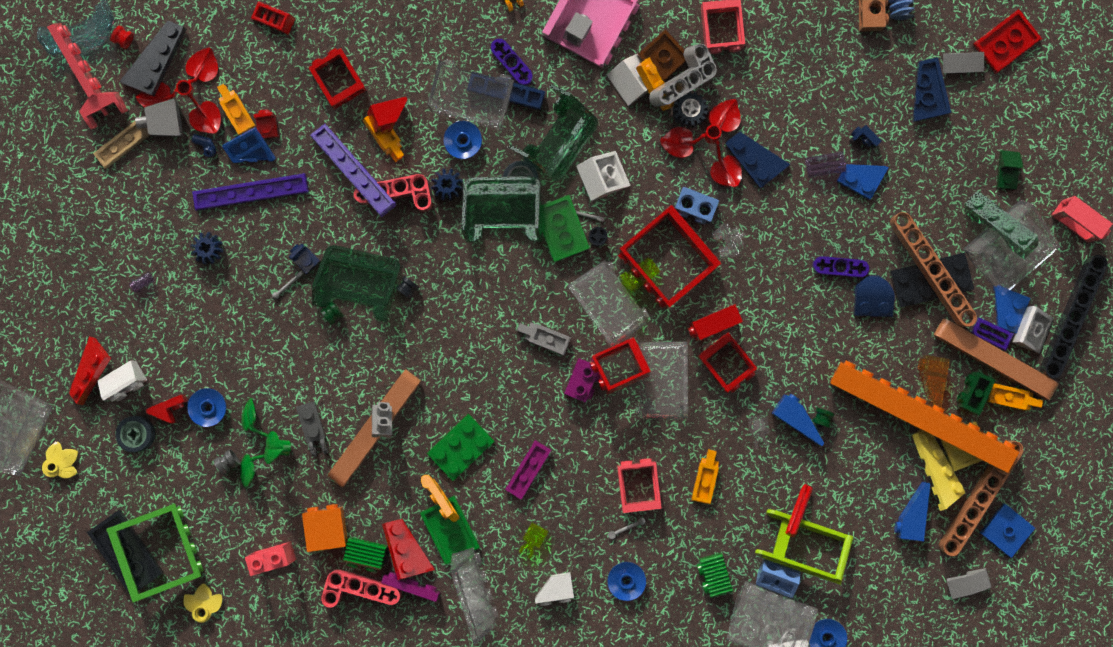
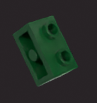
[956,372,996,415]

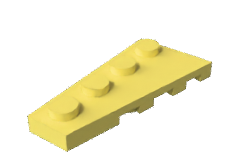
[912,429,966,511]

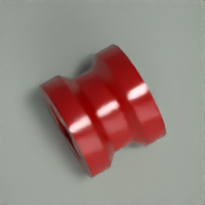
[110,25,134,50]

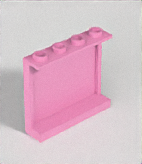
[542,0,640,68]

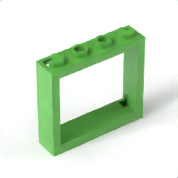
[107,504,204,602]

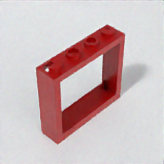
[617,205,722,310]

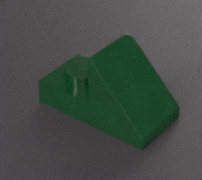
[996,150,1023,190]

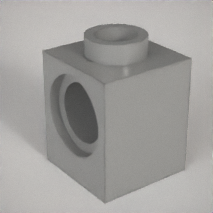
[563,12,593,47]

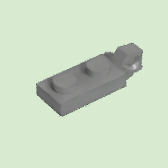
[517,323,571,355]

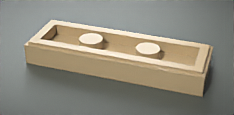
[93,121,150,169]

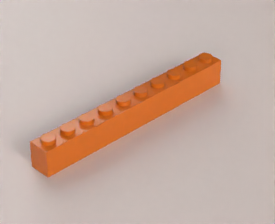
[830,360,1019,473]

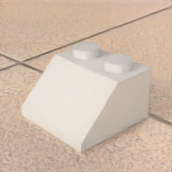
[576,151,630,201]

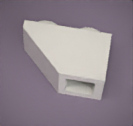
[535,572,574,606]

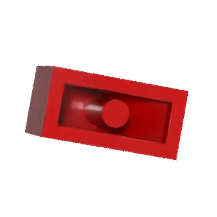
[367,96,407,134]

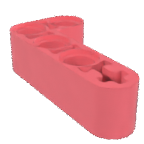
[354,174,433,212]
[321,569,402,608]

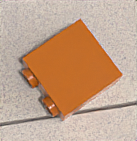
[302,504,348,552]

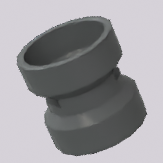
[213,449,241,475]

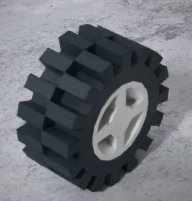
[672,91,708,128]

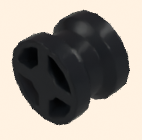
[588,227,608,247]
[396,276,419,299]

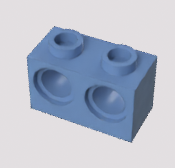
[675,187,719,225]
[756,559,801,598]

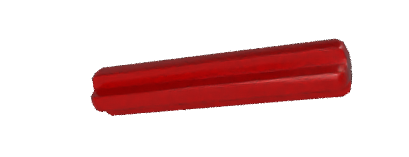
[785,484,813,537]

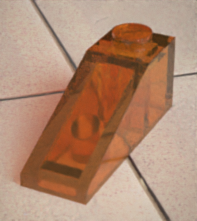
[918,355,950,408]

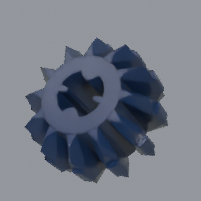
[431,169,463,201]
[190,232,224,265]

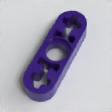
[491,39,533,86]
[812,256,869,278]

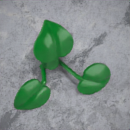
[240,398,291,489]

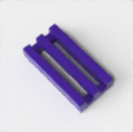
[971,317,1014,351]

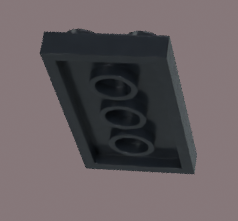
[889,252,974,308]
[87,510,164,595]

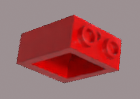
[308,48,367,110]
[688,304,743,341]
[697,332,758,393]
[589,337,651,395]

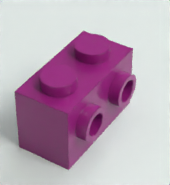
[564,358,599,402]

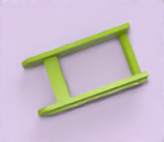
[755,509,853,585]

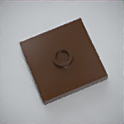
[637,29,686,82]

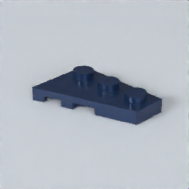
[913,57,951,122]
[724,132,791,189]

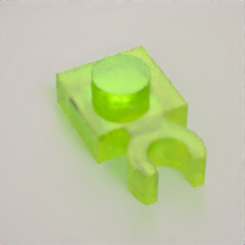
[519,522,549,559]

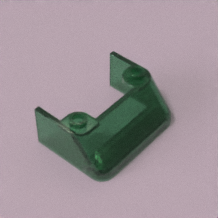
[508,84,598,181]

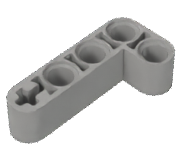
[649,44,717,107]

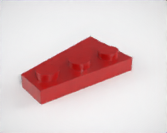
[69,336,111,405]
[382,519,435,580]

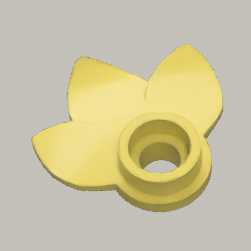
[42,442,78,479]
[184,583,223,623]

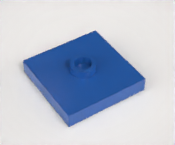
[980,503,1035,558]

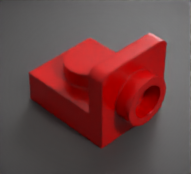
[253,109,278,139]

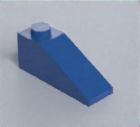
[771,394,824,446]
[894,482,931,541]

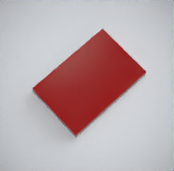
[972,9,1042,74]

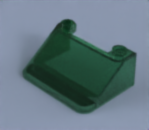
[461,176,542,243]
[312,245,400,323]

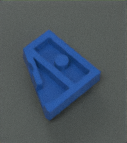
[222,127,276,163]
[836,164,889,200]
[993,285,1030,334]

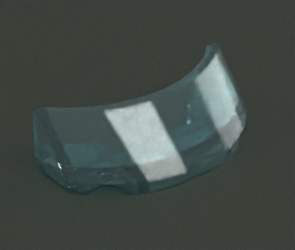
[37,0,114,55]

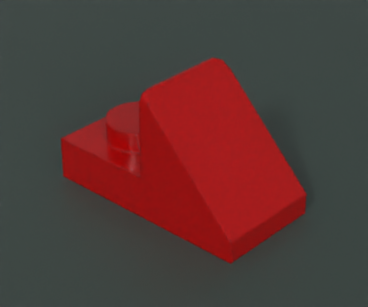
[145,394,188,424]

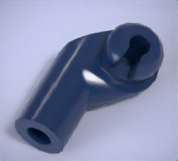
[192,134,216,158]

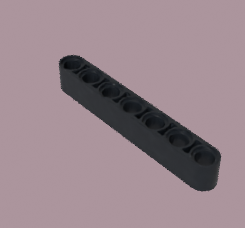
[1040,255,1108,378]

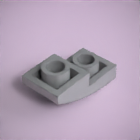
[943,52,984,73]
[947,568,991,599]

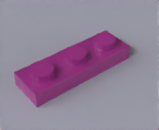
[505,440,551,499]
[381,572,440,602]

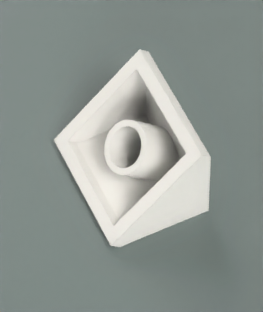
[607,54,648,106]
[1011,306,1053,354]

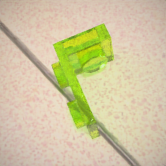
[619,257,660,295]

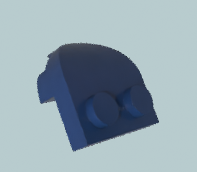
[853,275,895,317]

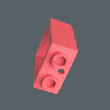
[701,0,745,54]
[1051,196,1113,243]
[617,458,662,513]
[245,541,296,576]

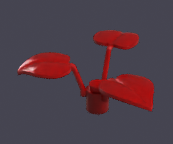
[136,48,221,134]
[660,99,742,188]

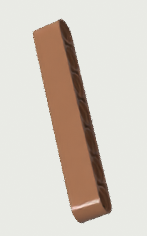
[890,212,977,327]
[933,318,1059,401]
[327,370,421,488]
[939,440,1023,556]

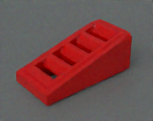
[251,1,295,35]

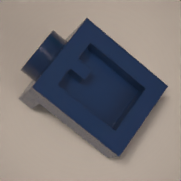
[849,125,882,149]
[289,244,320,274]

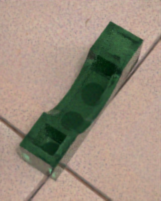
[964,191,1038,259]

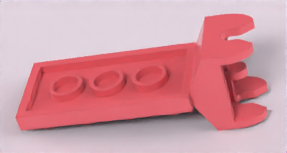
[47,23,128,130]

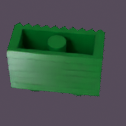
[343,537,388,572]
[697,552,733,598]

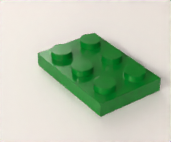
[534,195,590,262]
[427,413,495,481]
[420,495,480,565]

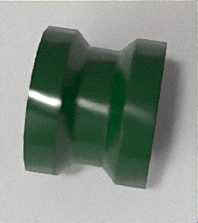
[320,301,344,325]
[812,407,835,428]

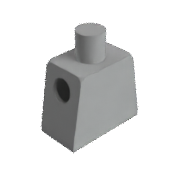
[135,99,183,137]

